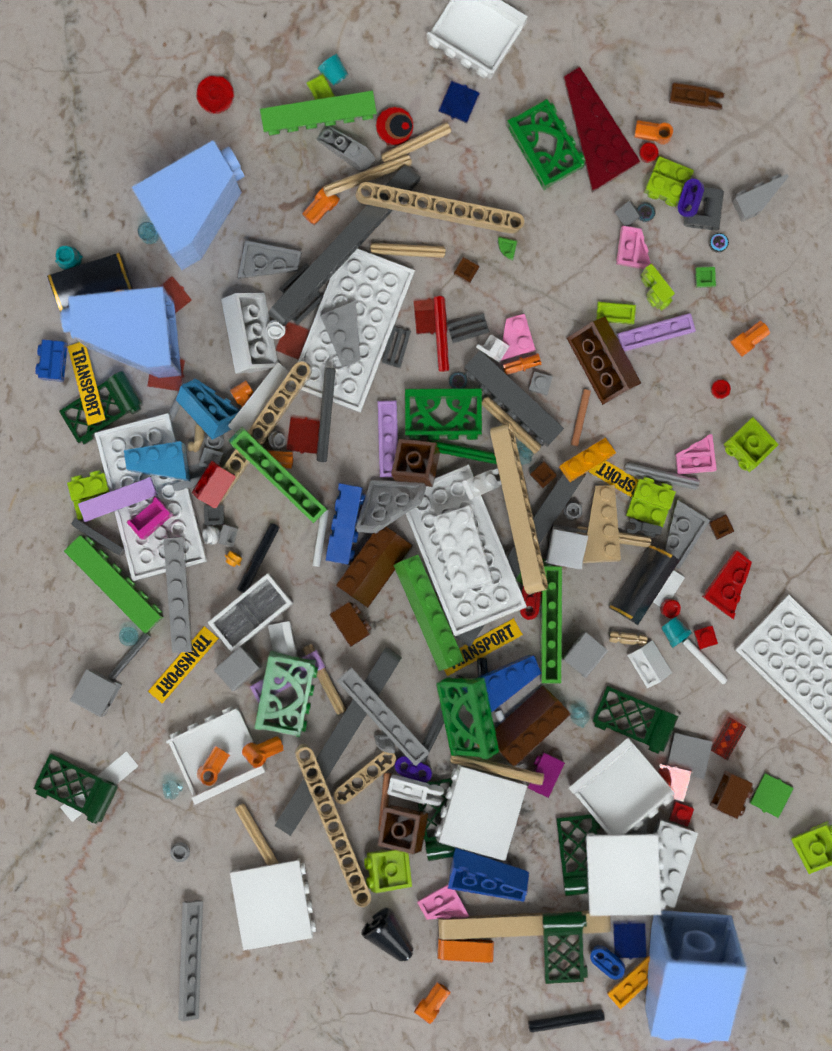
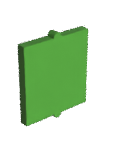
[750,773,794,818]

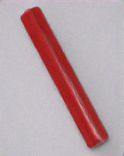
[434,296,449,372]

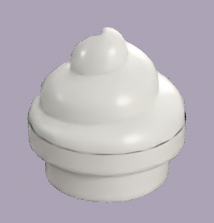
[266,320,286,339]
[202,526,221,545]

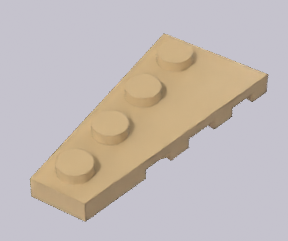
[583,485,621,563]

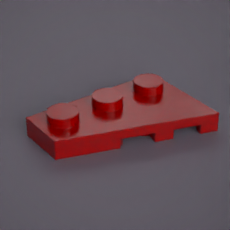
[702,550,752,620]

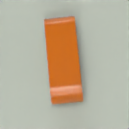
[437,938,494,963]

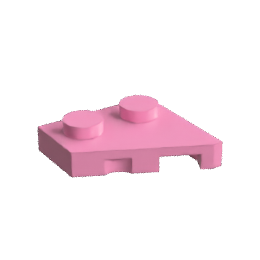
[616,226,653,269]
[501,314,535,361]
[675,434,717,474]

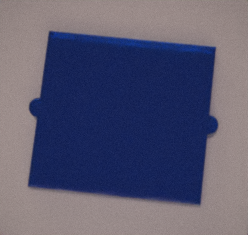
[438,81,480,123]
[613,921,647,960]

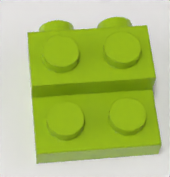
[644,156,694,207]
[641,263,675,311]
[723,417,779,472]
[67,470,110,520]
[626,477,676,528]
[791,821,832,874]
[364,850,412,893]

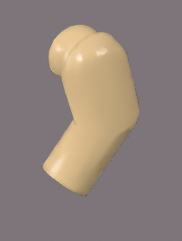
[187,425,205,453]

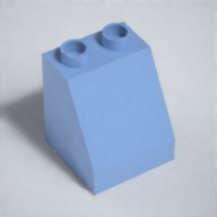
[132,140,245,270]
[61,287,182,378]
[645,910,747,1043]

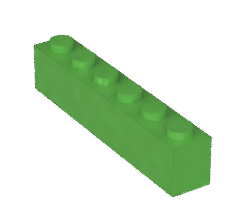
[260,90,377,136]
[229,427,327,523]
[64,535,163,633]
[393,555,464,671]
[540,566,562,683]

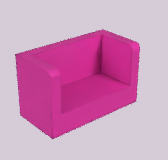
[127,496,174,540]

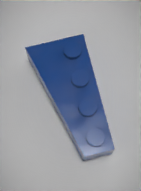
[326,483,366,565]
[462,655,541,717]
[448,848,529,902]

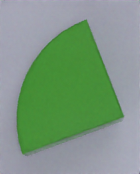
[498,237,517,261]

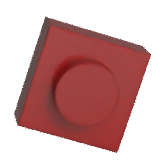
[693,625,718,650]
[669,801,694,827]

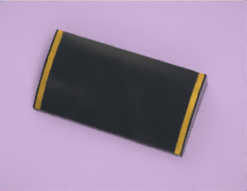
[47,252,133,313]
[609,544,680,625]

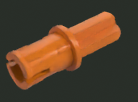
[503,353,541,375]

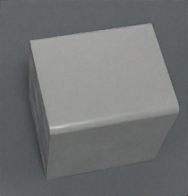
[546,524,588,570]
[562,632,608,678]
[214,646,262,691]
[70,669,122,717]

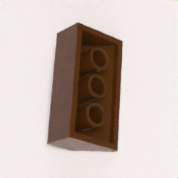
[566,317,642,405]
[336,527,412,608]
[495,685,571,767]

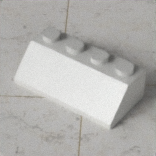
[221,293,278,374]

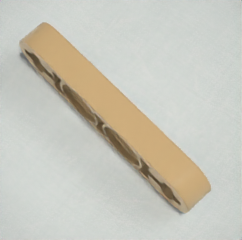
[334,751,396,804]

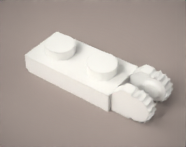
[462,468,502,499]
[387,774,444,806]

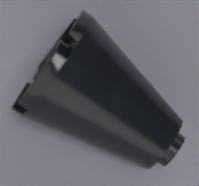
[361,907,413,962]

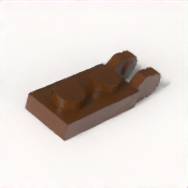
[669,83,724,111]

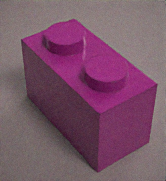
[526,752,565,798]

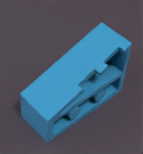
[176,379,242,440]
[124,441,191,482]

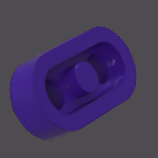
[678,178,704,218]
[395,756,432,783]

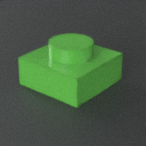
[695,267,716,288]

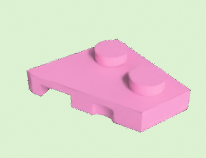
[417,884,469,919]

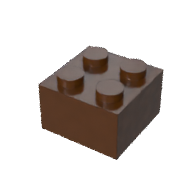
[391,439,440,487]
[329,602,372,647]
[710,770,754,819]
[378,805,428,855]

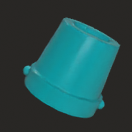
[318,54,349,86]
[55,246,83,270]
[661,617,692,648]

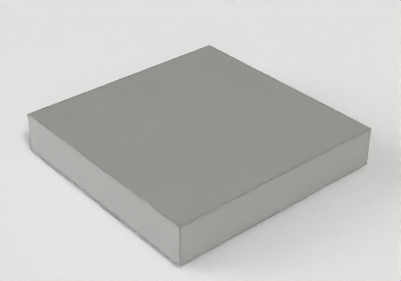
[666,733,712,779]

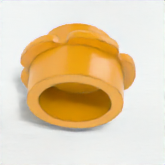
[224,550,243,567]

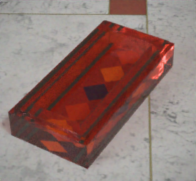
[711,717,746,760]

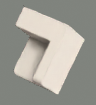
[476,335,510,362]

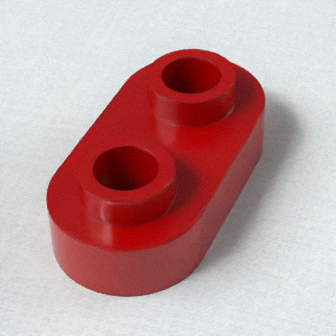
[520,585,541,620]

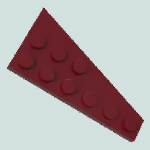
[563,67,641,193]

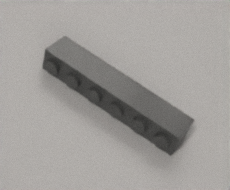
[464,350,564,447]

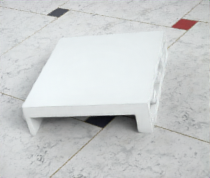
[427,0,528,79]
[166,706,267,805]
[569,738,675,835]
[435,764,527,861]
[587,832,665,916]
[230,858,316,951]

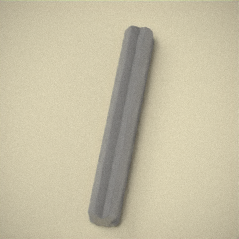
[624,463,699,490]

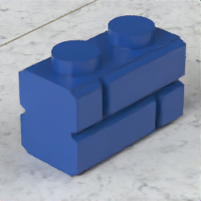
[35,340,68,382]

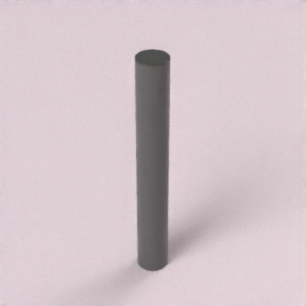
[108,633,151,681]

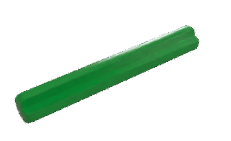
[426,440,497,464]

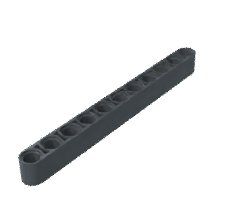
[268,165,421,326]
[454,473,586,647]
[275,647,402,836]

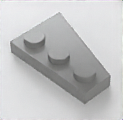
[238,240,302,279]
[320,300,360,369]
[664,500,710,569]

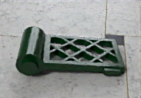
[59,371,143,445]
[593,686,679,754]
[33,753,119,824]
[418,778,468,862]
[556,814,600,896]
[542,911,588,984]

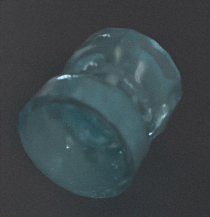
[138,222,159,245]

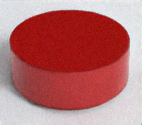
[639,143,659,163]
[711,379,731,399]
[660,599,681,619]

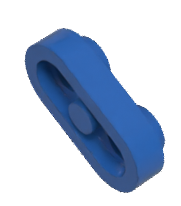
[590,945,625,980]

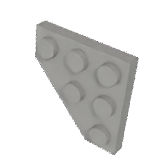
[356,480,426,533]

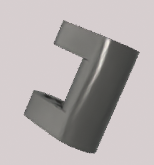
[684,186,724,230]

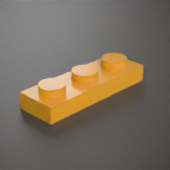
[559,438,616,482]
[607,955,650,1010]

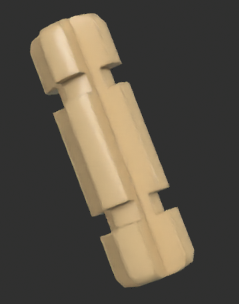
[609,631,647,646]

